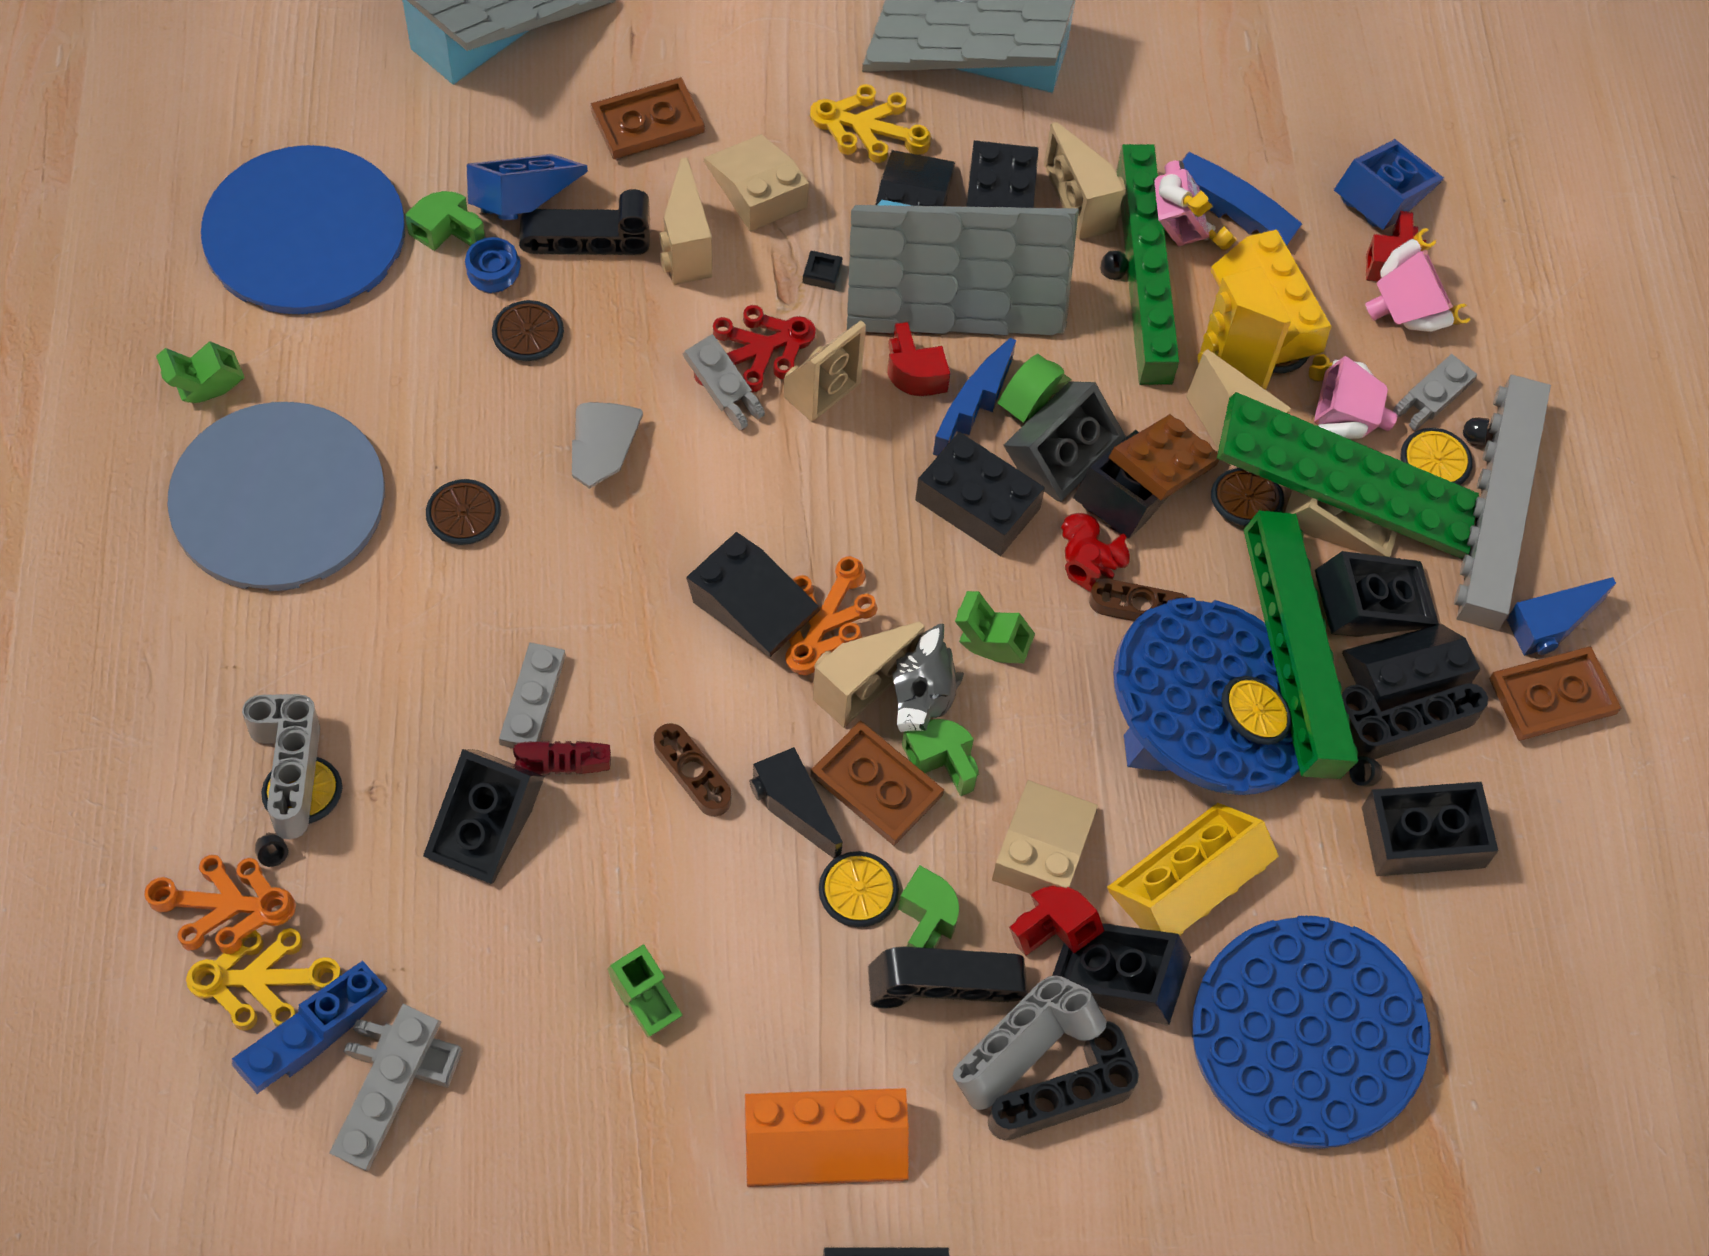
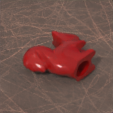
[1061,513,1130,592]

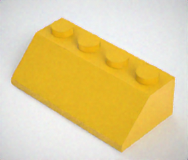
[1210,229,1331,364]
[1198,266,1291,390]
[1107,802,1279,936]

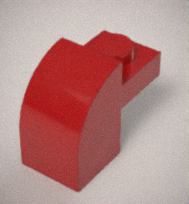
[1366,211,1427,282]
[887,322,950,396]
[1009,886,1104,956]

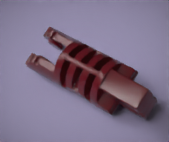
[513,741,611,774]

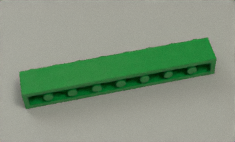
[1117,144,1179,385]
[1243,510,1358,779]

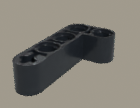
[519,189,650,255]
[1342,683,1488,759]
[868,947,1028,1009]
[988,1021,1139,1140]

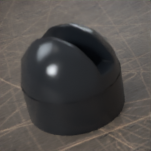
[1100,250,1128,280]
[1463,417,1489,446]
[1349,756,1383,787]
[255,833,288,867]

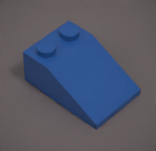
[1334,139,1444,230]
[467,154,587,220]

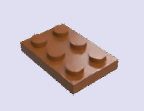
[591,77,705,160]
[1109,414,1219,501]
[1489,646,1622,741]
[810,720,944,846]

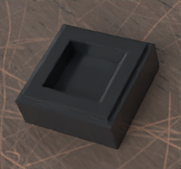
[802,250,843,290]

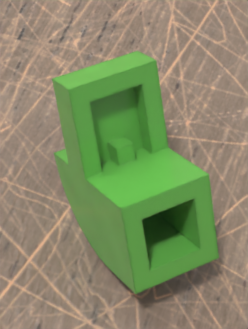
[405,191,485,251]
[156,341,245,403]
[997,354,1072,423]
[955,591,1035,663]
[902,719,979,796]
[898,865,959,948]
[608,944,682,1038]

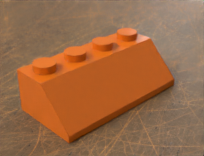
[745,1088,909,1187]

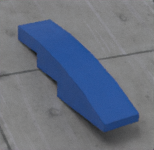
[1182,152,1302,246]
[933,338,1016,456]

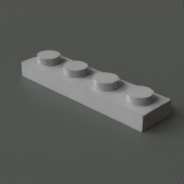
[329,1004,442,1171]

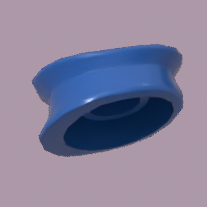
[465,237,521,293]

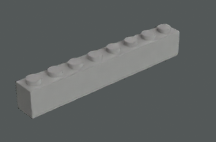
[1454,374,1551,631]

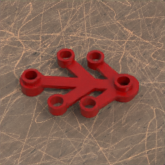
[694,305,816,392]

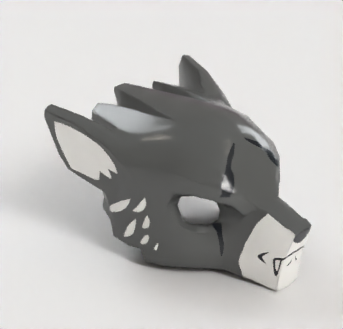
[893,624,964,732]

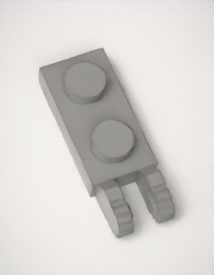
[683,334,765,430]
[1393,354,1478,430]
[344,1019,462,1088]

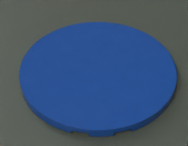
[201,145,405,314]
[1113,597,1300,795]
[1192,916,1431,1149]

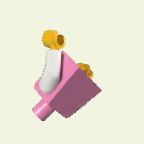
[1154,161,1237,250]
[1365,228,1470,332]
[1309,354,1397,439]

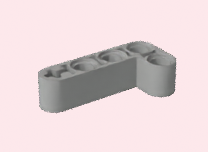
[242,694,320,840]
[953,976,1107,1110]

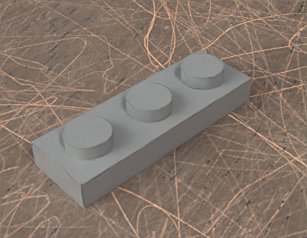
[499,642,566,748]

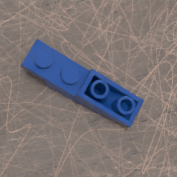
[232,960,387,1094]

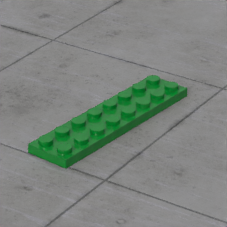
[1216,392,1479,559]

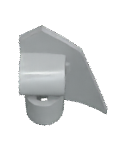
[572,402,643,489]

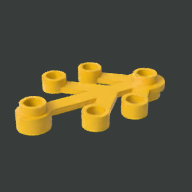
[810,84,931,163]
[186,928,342,1031]

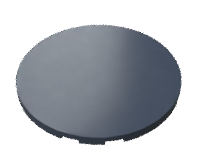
[168,402,385,591]

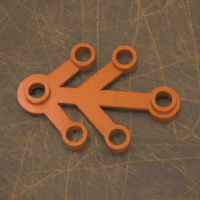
[785,556,878,675]
[144,855,296,954]

